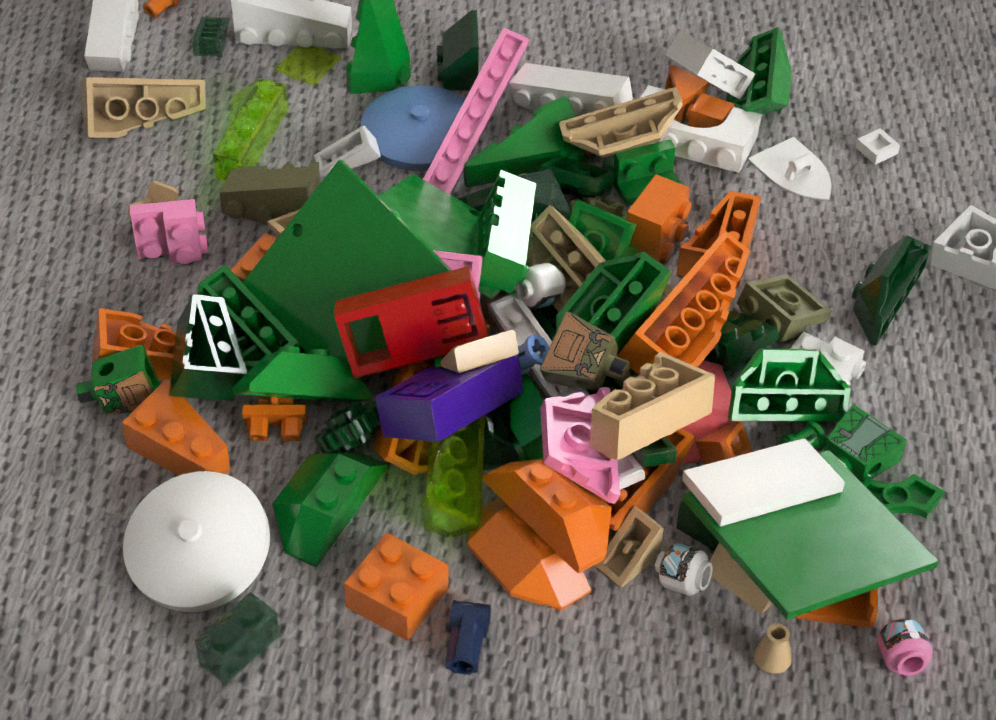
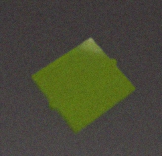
[275,45,342,86]

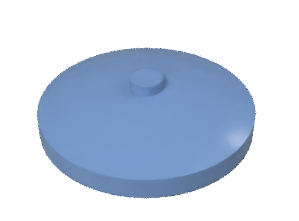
[361,85,465,171]

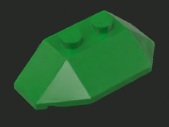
[726,27,792,115]
[556,252,672,357]
[197,264,300,371]
[233,346,372,403]
[728,348,851,421]
[272,452,389,568]

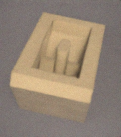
[595,507,664,588]

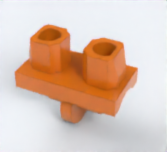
[242,396,308,441]

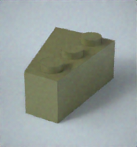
[219,162,320,224]

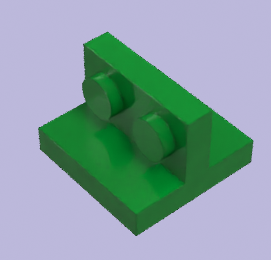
[603,140,682,206]
[569,201,639,261]

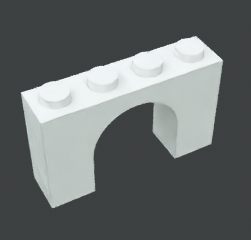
[641,85,762,173]

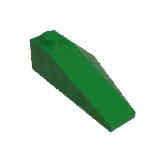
[346,0,411,94]
[510,373,544,461]

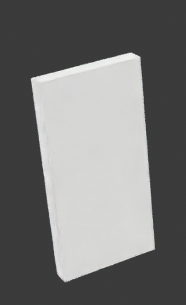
[682,438,845,526]

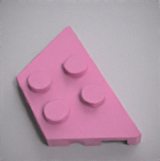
[540,387,620,504]

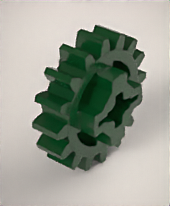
[314,400,381,454]

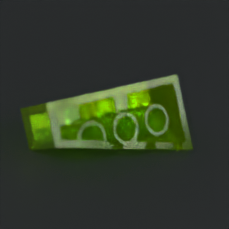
[213,78,289,181]
[422,415,485,538]

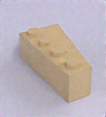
[590,352,715,460]

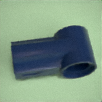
[446,600,491,675]

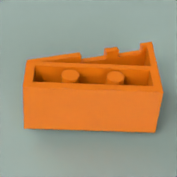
[122,379,231,476]

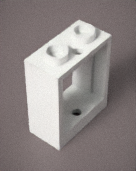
[665,29,755,99]

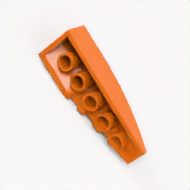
[617,230,750,375]

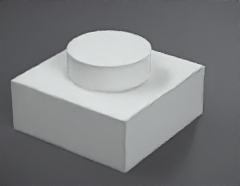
[856,128,900,164]

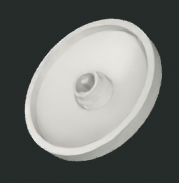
[123,471,270,612]

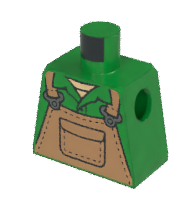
[76,345,161,415]

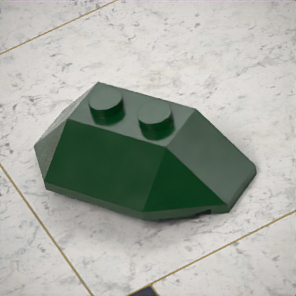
[852,236,931,346]

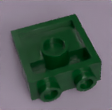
[538,155,616,199]
[706,310,779,369]

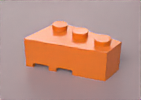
[676,190,761,288]

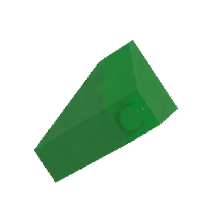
[464,96,584,187]

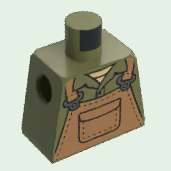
[540,311,630,391]

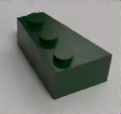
[169,294,248,401]

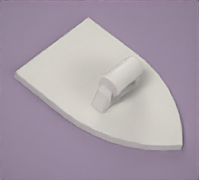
[747,137,831,200]

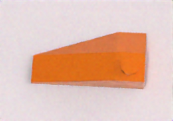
[92,308,176,381]

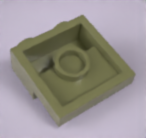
[736,274,832,342]

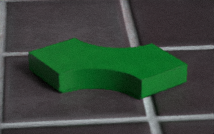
[862,474,945,519]

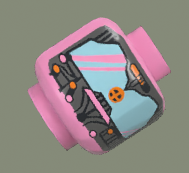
[877,618,933,676]

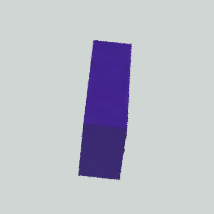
[375,354,524,442]

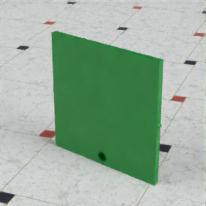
[242,160,452,381]
[379,174,529,299]
[683,450,938,620]

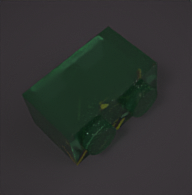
[195,592,280,685]

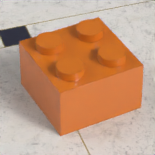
[626,174,692,263]
[344,532,449,641]

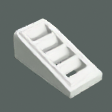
[314,126,381,177]

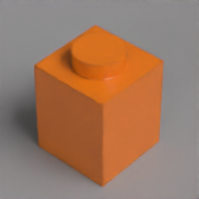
[686,93,734,128]

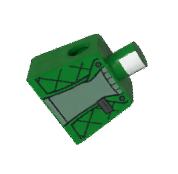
[824,404,907,483]

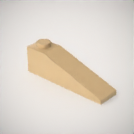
[81,77,206,138]

